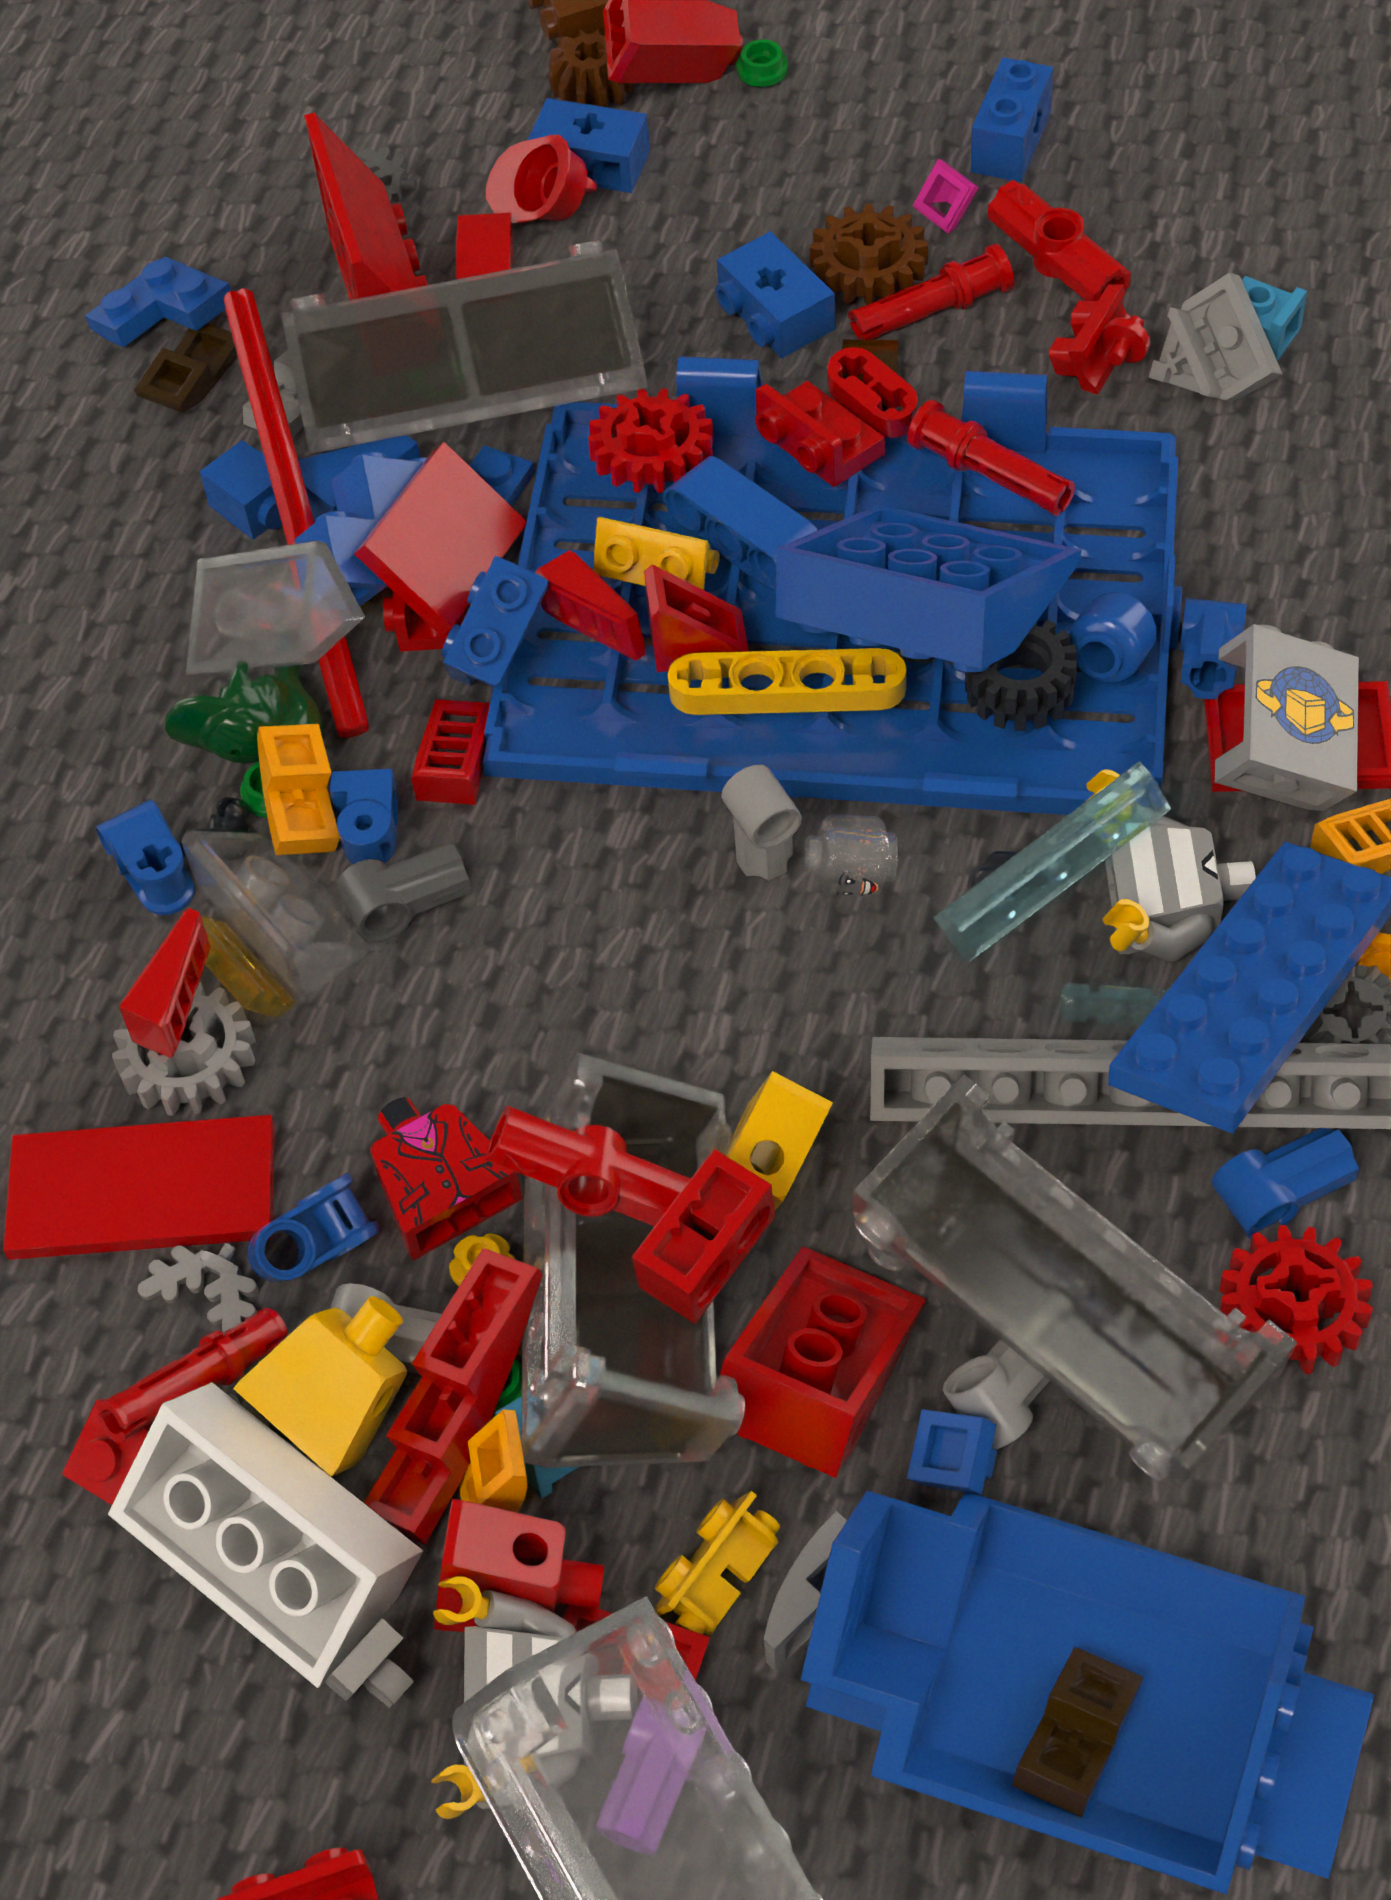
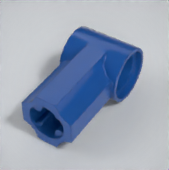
[1180,598,1247,699]
[1211,1128,1359,1239]

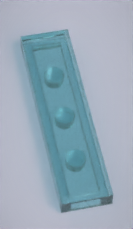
[933,761,1171,962]

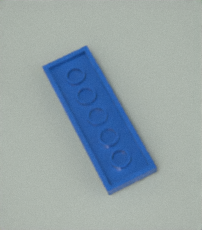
[1108,841,1391,1134]

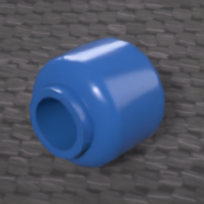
[1068,592,1156,683]

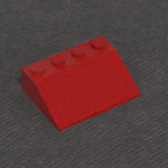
[304,112,445,381]

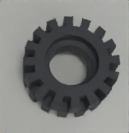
[965,619,1077,731]

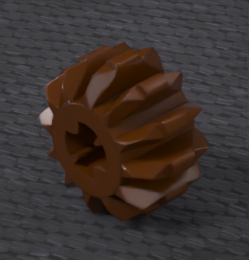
[548,28,635,107]

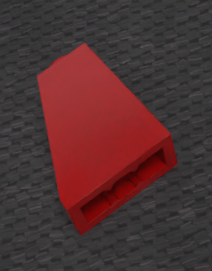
[603,0,743,83]

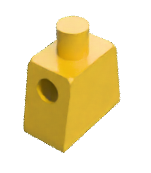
[724,1071,833,1210]
[233,1296,407,1477]

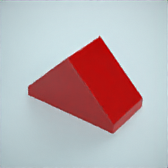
[644,564,749,673]

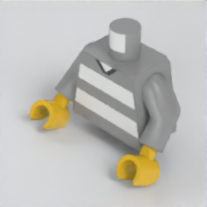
[1085,769,1256,962]
[431,1577,637,1819]

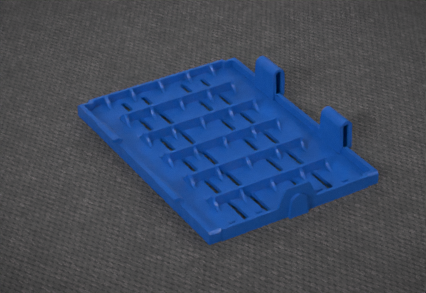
[483,356,1182,818]

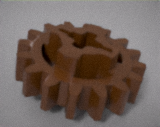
[810,203,928,305]

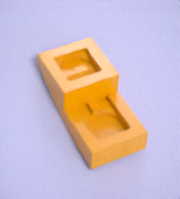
[257,724,340,855]
[459,1409,527,1513]

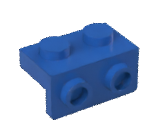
[441,555,548,688]

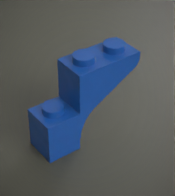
[199,434,420,540]
[294,452,427,609]

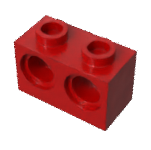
[632,1149,775,1324]

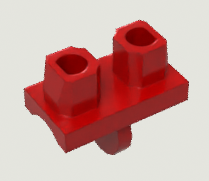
[1049,284,1151,395]

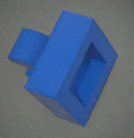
[907,1409,997,1495]

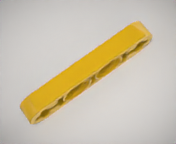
[668,648,907,715]

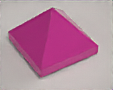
[912,159,979,233]

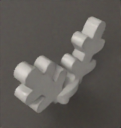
[138,1243,259,1332]

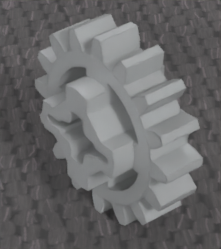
[112,981,256,1116]

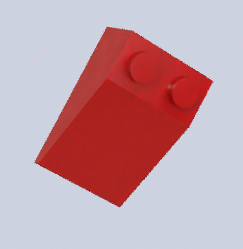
[708,1246,927,1478]

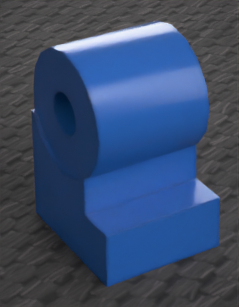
[330,769,399,864]

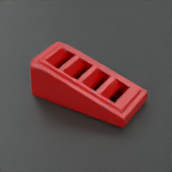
[535,550,646,661]
[411,699,490,805]
[119,907,211,1058]

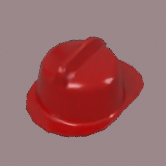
[486,134,597,225]

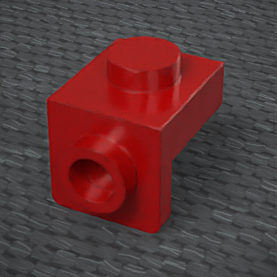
[62,1399,153,1505]

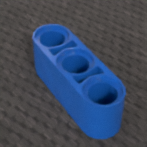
[663,456,818,592]

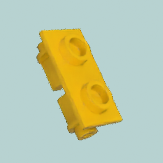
[593,517,719,590]
[650,1491,780,1635]

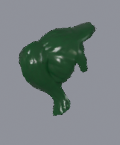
[164,641,324,763]

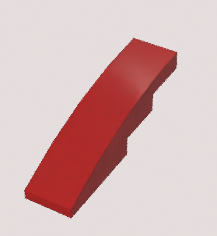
[364,1248,543,1545]

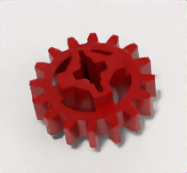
[588,388,714,493]
[1219,1225,1373,1375]

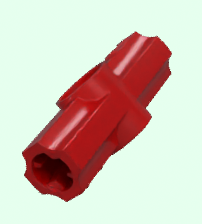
[987,179,1131,301]
[485,1106,691,1226]

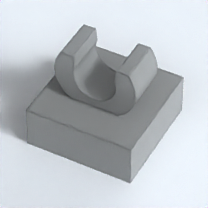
[324,1618,414,1708]

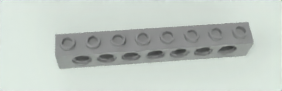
[870,1037,1391,1129]

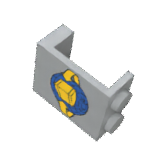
[1215,624,1359,811]

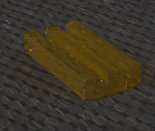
[202,915,296,1017]

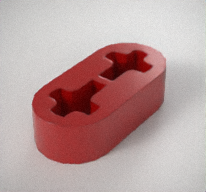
[827,347,918,438]

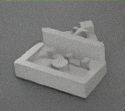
[1148,273,1283,402]

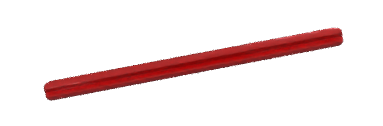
[223,288,369,738]

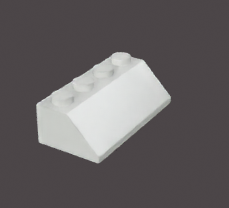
[108,1383,423,1688]

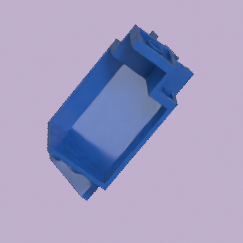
[800,1491,1374,1895]

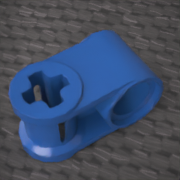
[95,799,195,915]
[248,1172,382,1282]

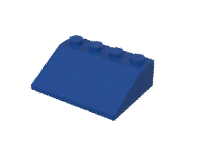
[775,505,1081,672]

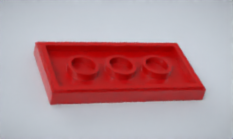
[3,1115,275,1260]

